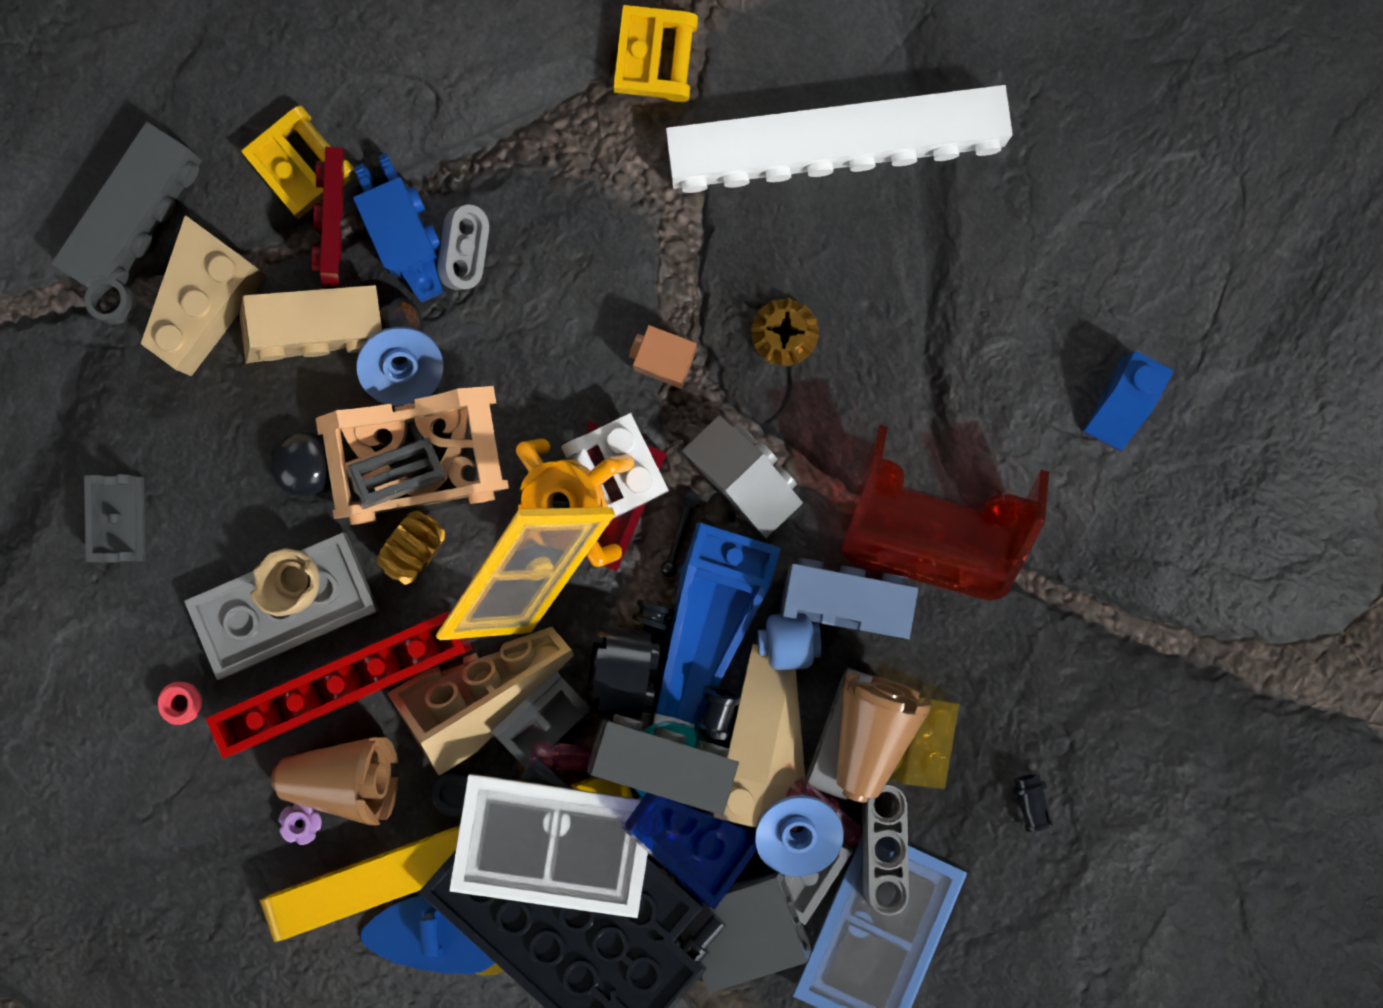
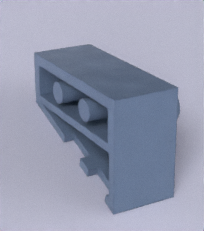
[779,558,918,639]

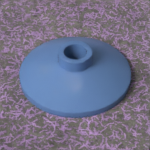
[357,326,443,406]
[755,795,843,877]

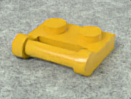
[614,5,698,102]
[241,106,356,219]

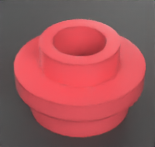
[157,681,202,725]

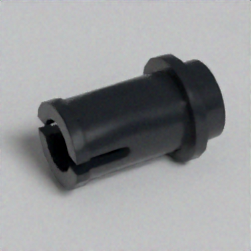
[1012,774,1053,832]

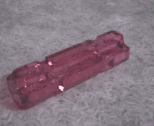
[530,742,593,771]

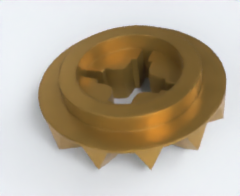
[751,298,819,366]

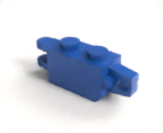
[353,153,444,302]

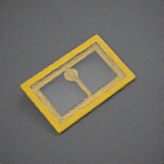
[436,507,615,640]

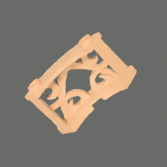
[316,386,509,525]

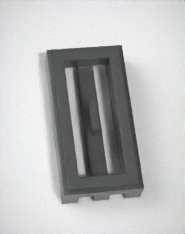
[346,437,446,510]

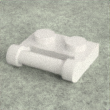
[561,413,669,519]

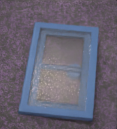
[793,834,967,1008]

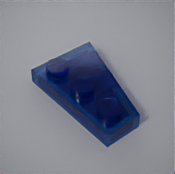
[621,792,757,910]

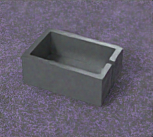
[586,714,739,815]

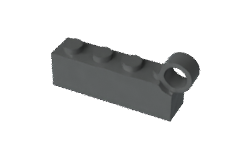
[51,121,202,324]

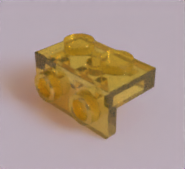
[889,697,960,789]

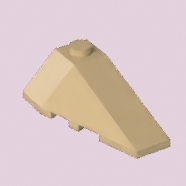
[387,627,574,776]
[713,644,806,832]

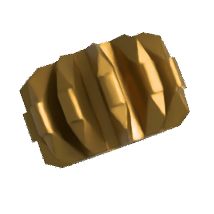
[377,510,447,585]

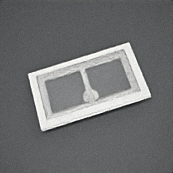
[450,774,656,918]

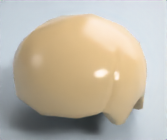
[250,548,319,616]

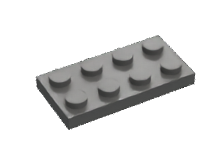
[184,533,379,680]

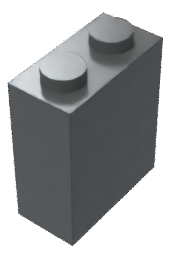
[680,870,812,994]

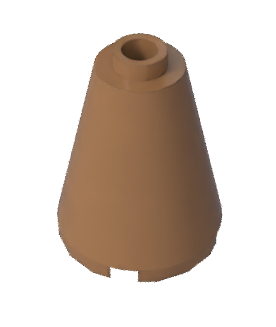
[836,673,931,803]
[271,737,399,825]

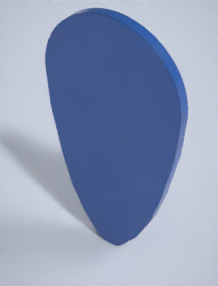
[361,895,495,974]

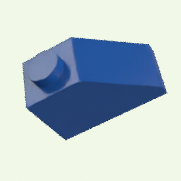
[1083,350,1174,451]

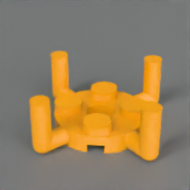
[515,438,634,567]

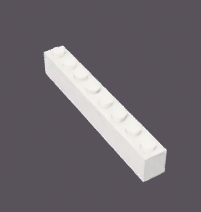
[666,85,1013,193]

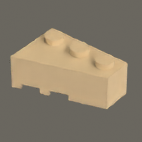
[141,215,267,376]
[239,285,382,364]

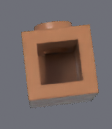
[629,325,697,389]

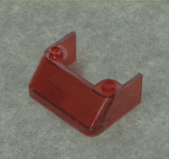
[842,424,1049,600]

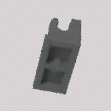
[84,474,146,563]
[491,671,588,769]

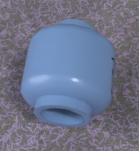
[757,614,821,670]

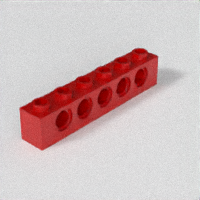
[205,611,473,759]

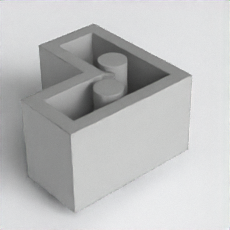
[682,416,803,538]

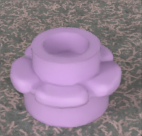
[279,804,322,845]

